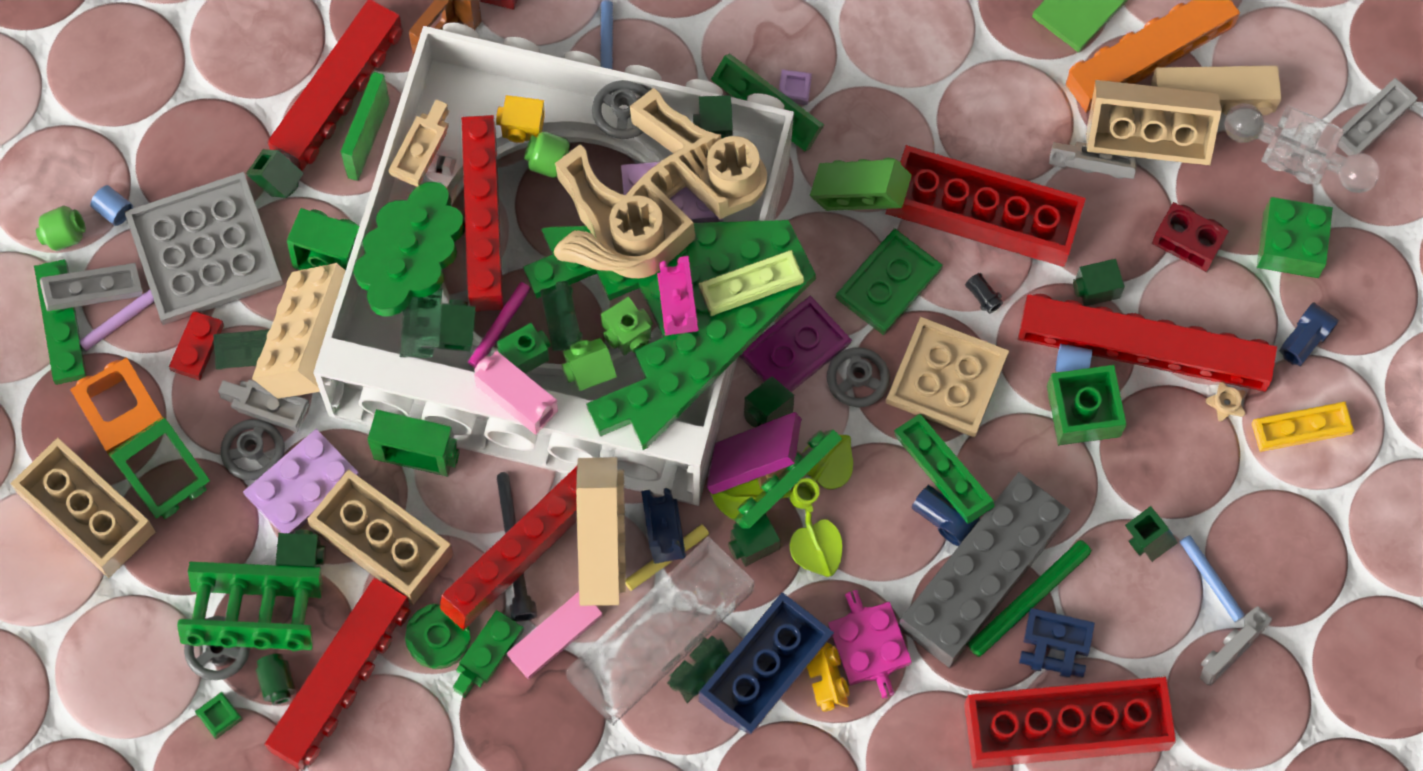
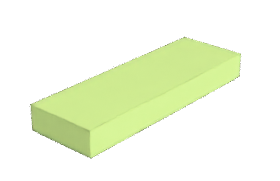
[699,250,804,316]

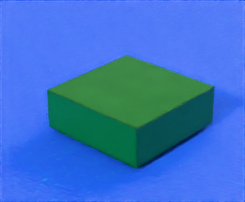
[195,691,242,739]

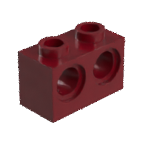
[1151,202,1229,272]

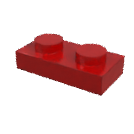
[169,312,224,381]

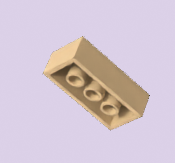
[1086,80,1221,165]
[252,263,346,399]
[10,438,155,578]
[576,457,626,606]
[307,469,454,605]

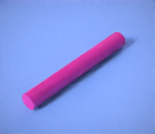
[468,282,531,368]

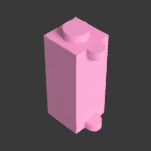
[474,351,558,435]

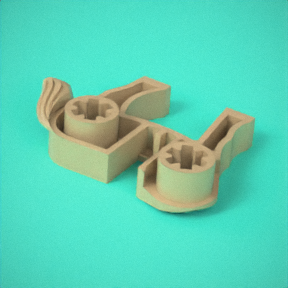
[554,88,767,278]

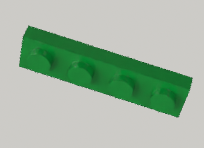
[710,53,824,151]
[34,259,87,385]
[894,414,995,524]
[734,429,842,529]

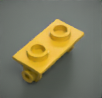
[807,643,849,712]

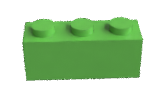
[810,158,911,211]

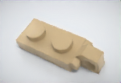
[389,99,449,187]

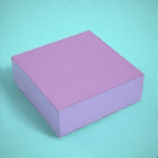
[779,70,812,105]

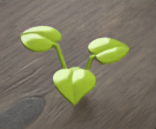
[710,435,853,577]

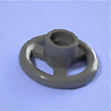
[592,80,649,139]
[827,347,890,407]
[220,419,285,480]
[184,616,250,680]

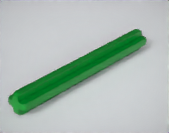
[968,540,1092,657]

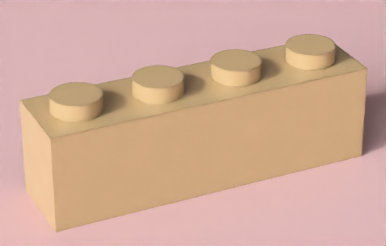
[1151,66,1281,116]

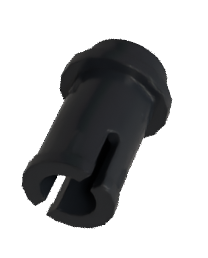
[965,273,1003,314]

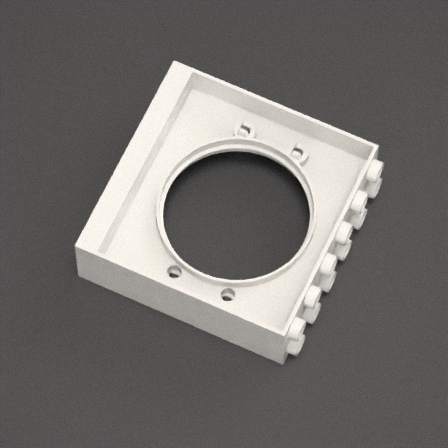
[313,23,794,506]

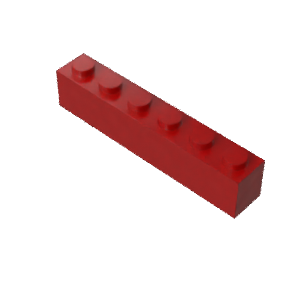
[267,0,403,171]
[461,115,504,312]
[440,466,577,630]
[264,578,411,771]

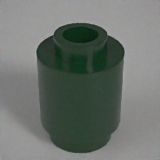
[256,653,296,705]

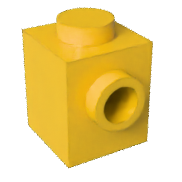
[496,95,545,143]

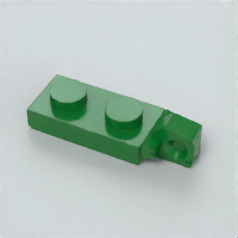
[453,610,524,698]

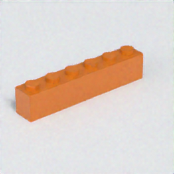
[1065,0,1240,112]

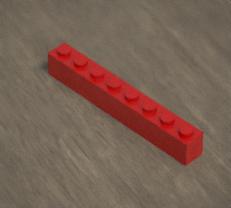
[1017,293,1277,392]

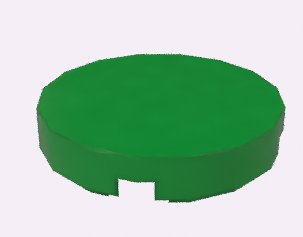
[405,604,471,669]

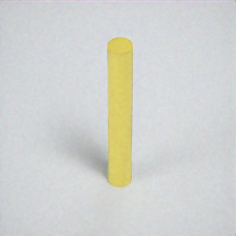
[626,524,709,591]

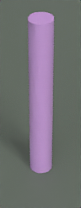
[80,290,154,351]

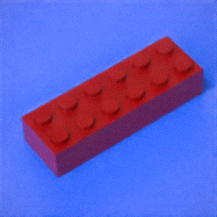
[885,145,1086,267]
[964,677,1176,768]

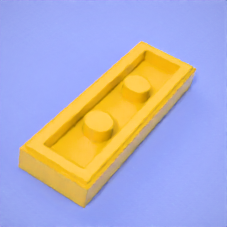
[1252,401,1354,452]

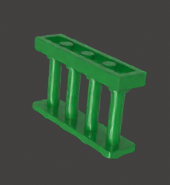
[177,561,323,651]

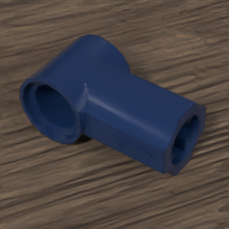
[1279,302,1339,367]
[911,484,980,546]

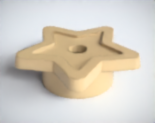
[1206,382,1245,422]

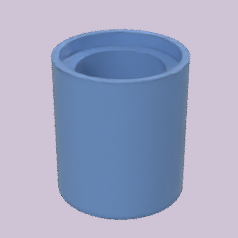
[90,185,133,226]
[1055,344,1092,372]

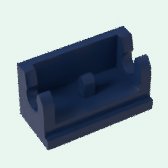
[641,488,686,564]

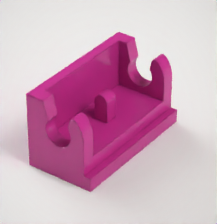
[657,256,698,336]

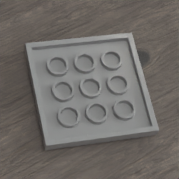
[124,172,283,325]

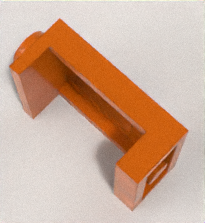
[70,358,162,461]

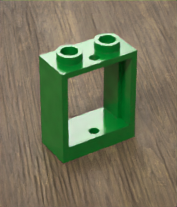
[367,409,460,477]
[109,417,210,519]

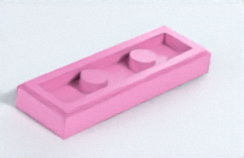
[507,592,603,680]

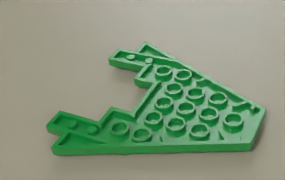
[523,220,816,450]

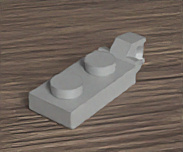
[1049,142,1137,179]
[218,380,310,433]
[1200,606,1272,686]

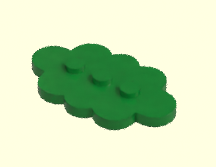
[353,182,466,317]

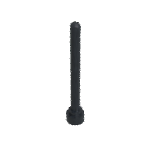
[497,472,537,622]

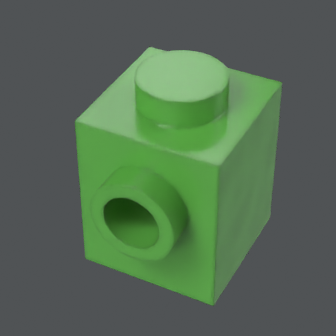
[561,338,617,391]

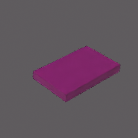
[739,295,852,392]
[707,412,802,494]

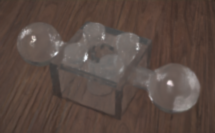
[1224,103,1379,193]

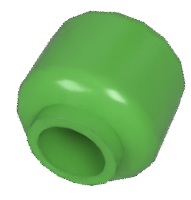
[524,131,570,178]
[36,205,86,251]

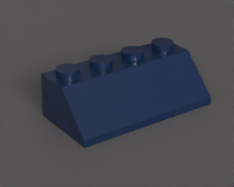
[699,592,834,735]

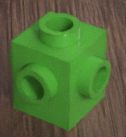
[601,296,653,356]

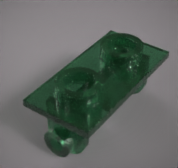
[540,281,583,351]
[667,635,730,704]

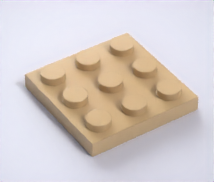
[886,317,1009,438]

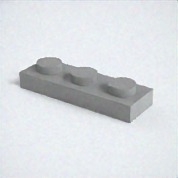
[1332,78,1418,160]
[40,263,142,311]

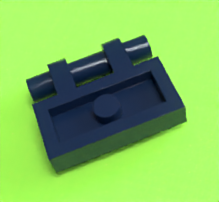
[1019,608,1095,678]

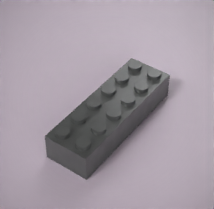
[899,472,1071,668]

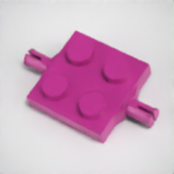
[828,590,912,698]

